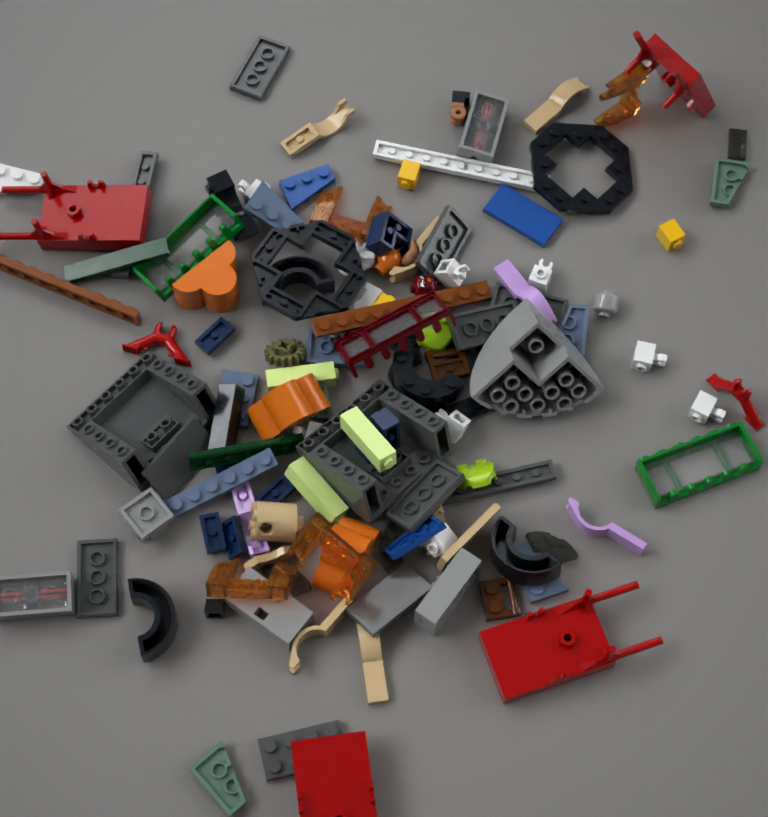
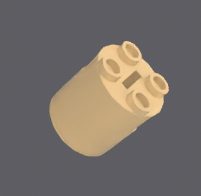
[248,501,304,543]

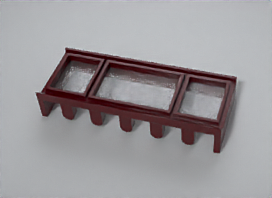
[334,290,457,378]

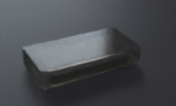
[727,128,747,162]

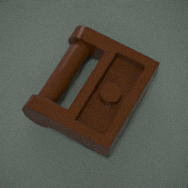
[424,347,471,380]
[479,577,522,622]

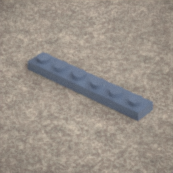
[164,447,279,519]

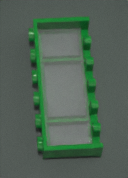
[132,193,245,302]
[635,422,763,509]

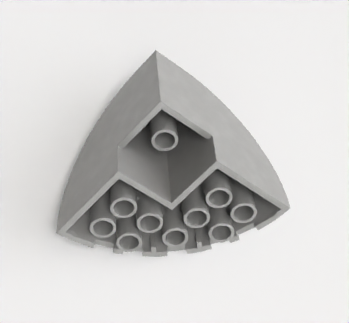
[470,298,605,418]

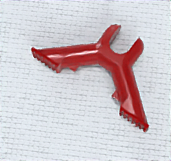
[122,322,192,368]
[706,373,765,431]

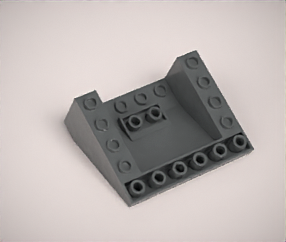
[67,350,216,492]
[296,380,453,523]

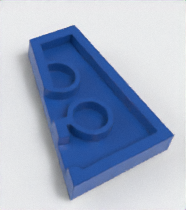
[279,164,335,212]
[384,514,447,561]

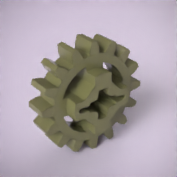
[264,338,306,368]

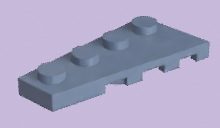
[243,180,313,250]

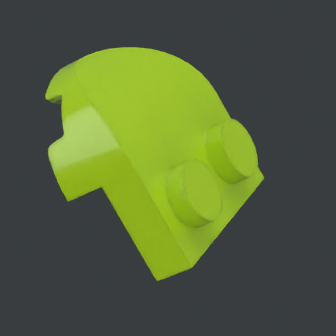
[414,314,453,352]
[456,458,497,490]

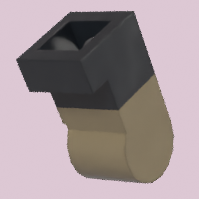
[204,580,225,619]

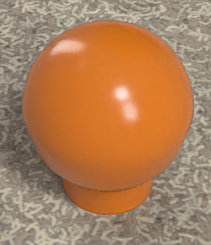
[373,249,402,277]

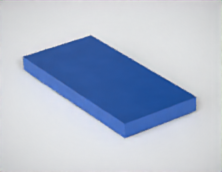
[483,184,563,247]

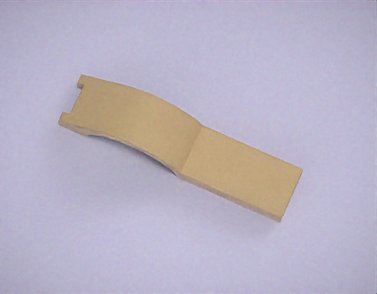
[523,77,589,135]
[280,98,355,158]
[389,216,439,284]
[289,595,353,675]
[356,622,389,705]

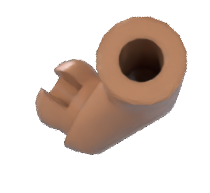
[401,239,419,266]

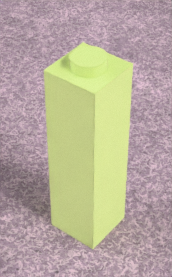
[265,361,339,392]
[340,406,397,472]
[284,456,349,527]

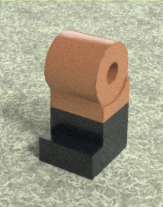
[450,91,470,126]

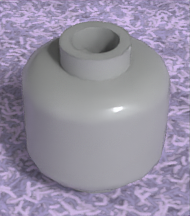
[593,290,619,318]

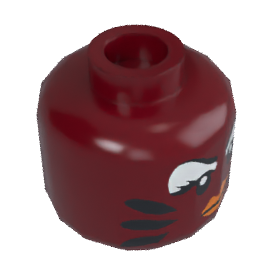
[410,276,438,296]

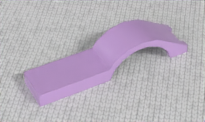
[493,259,558,324]
[231,482,270,557]
[565,497,647,556]

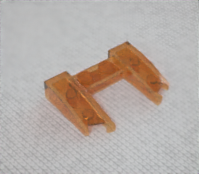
[594,62,650,127]
[309,186,392,242]
[287,512,379,605]
[205,558,297,600]

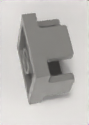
[119,487,175,542]

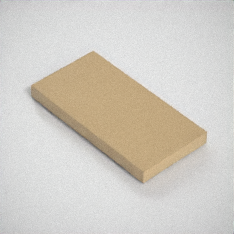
[436,503,501,571]

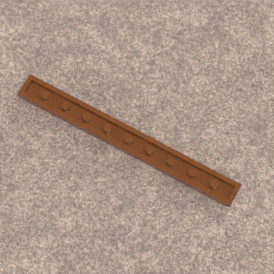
[0,253,141,326]
[311,280,492,339]

